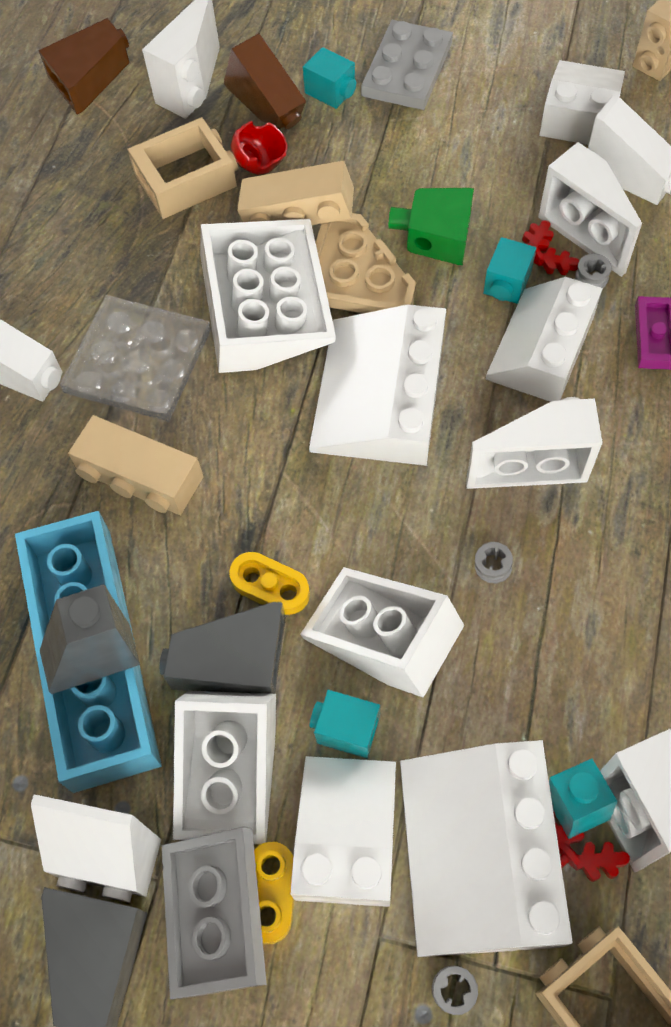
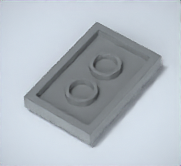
[361,20,453,110]
[161,827,267,1000]

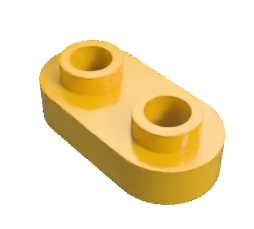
[229,552,310,615]
[254,842,294,944]

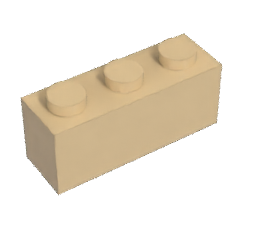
[237,160,354,225]
[68,415,203,516]

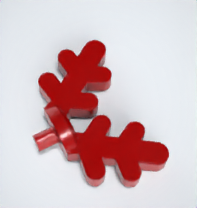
[522,220,580,276]
[553,811,630,882]

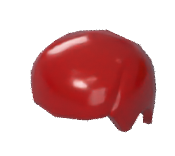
[231,121,288,175]

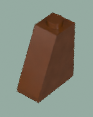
[38,18,130,115]
[224,33,306,130]

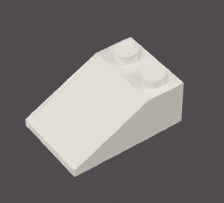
[142,0,220,119]
[539,60,625,145]
[538,142,642,277]
[466,397,603,489]
[300,567,464,697]
[173,691,276,844]
[291,756,396,907]
[31,794,162,903]

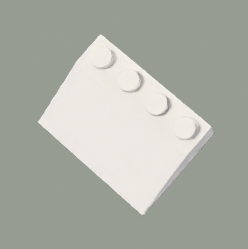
[200,219,336,373]
[309,305,446,466]
[400,740,573,957]

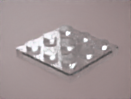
[60,295,211,422]

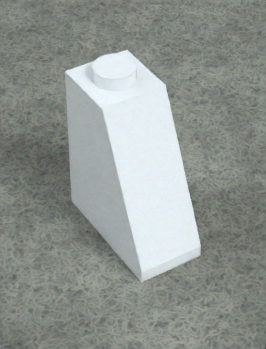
[588,95,671,205]
[0,319,63,402]

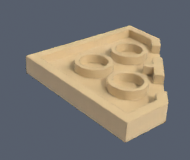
[315,213,416,314]

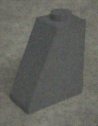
[40,584,140,694]
[160,602,286,694]
[41,887,147,1027]

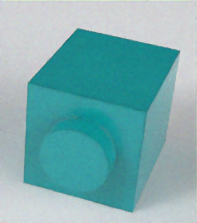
[303,47,357,109]
[483,237,537,304]
[309,690,380,759]
[549,758,617,839]

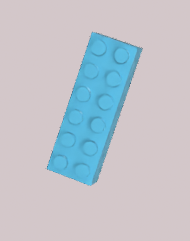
[15,511,162,793]

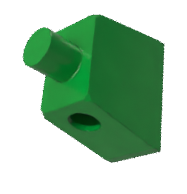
[388,187,474,265]

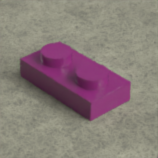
[635,296,671,370]

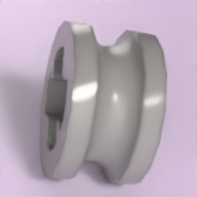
[575,253,611,288]
[475,542,513,584]
[432,966,478,1015]

